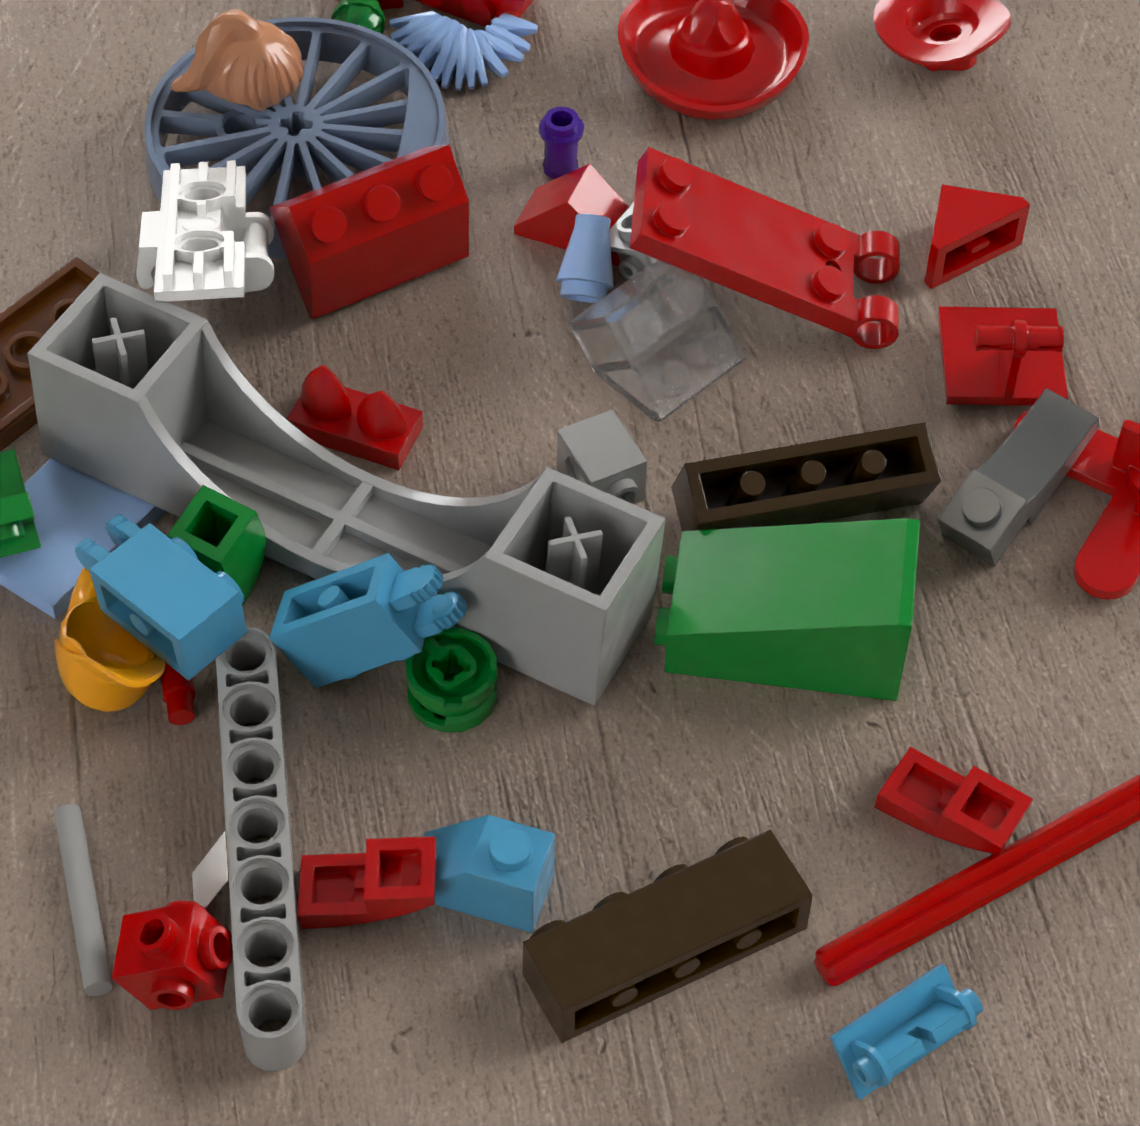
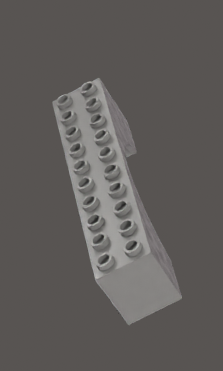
[27,273,666,706]

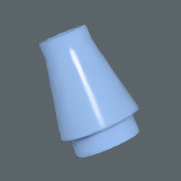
[556,214,614,303]

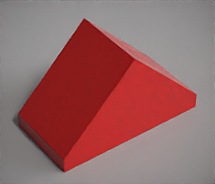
[514,163,629,266]
[924,184,1030,289]

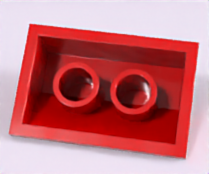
[269,145,469,319]

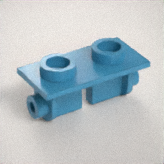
[830,963,983,1100]

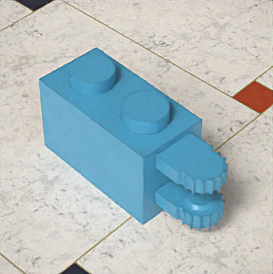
[74,514,247,680]
[269,553,468,688]

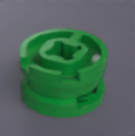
[406,628,498,733]

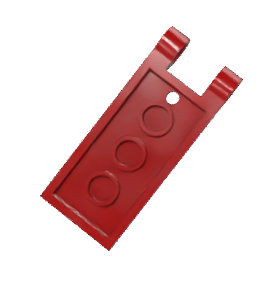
[629,147,900,349]

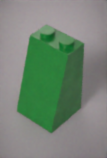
[654,518,920,701]

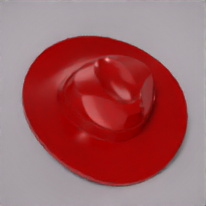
[873,0,1011,71]

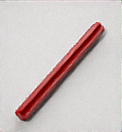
[814,775,1140,986]

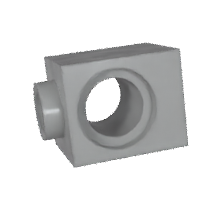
[557,409,647,505]

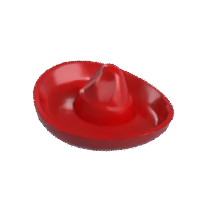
[617,0,809,120]

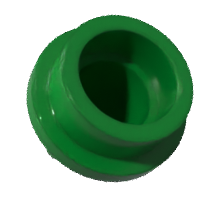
[331,0,385,34]

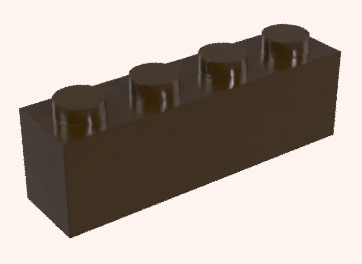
[671,422,941,531]
[523,830,813,1044]

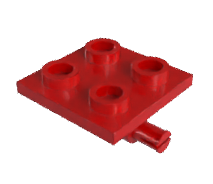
[937,306,1068,406]

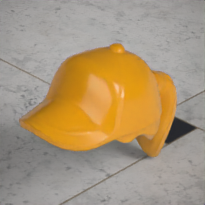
[54,567,165,712]

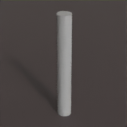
[54,804,113,996]

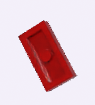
[286,365,423,470]

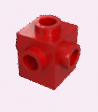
[112,900,233,1010]

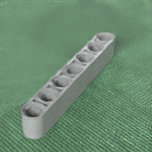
[216,627,307,1071]

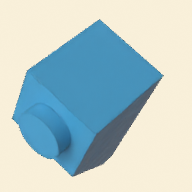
[423,815,555,933]

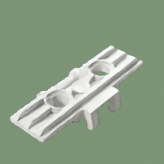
[136,160,274,302]

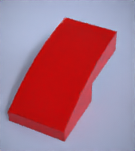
[874,746,1033,855]
[297,836,437,929]

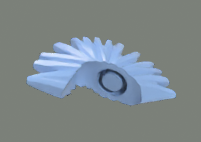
[390,11,538,91]

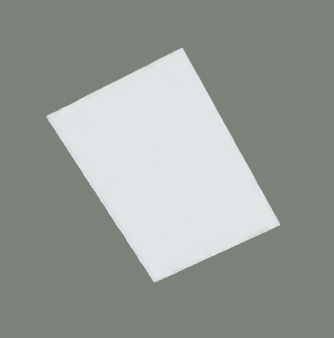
[192,832,228,909]

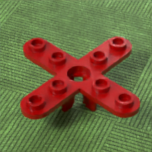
[1013,410,1140,600]

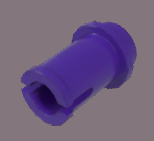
[539,107,584,179]

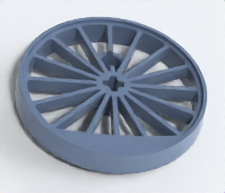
[144,17,450,259]

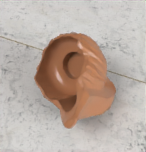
[171,9,303,111]

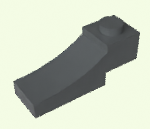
[938,388,1100,567]

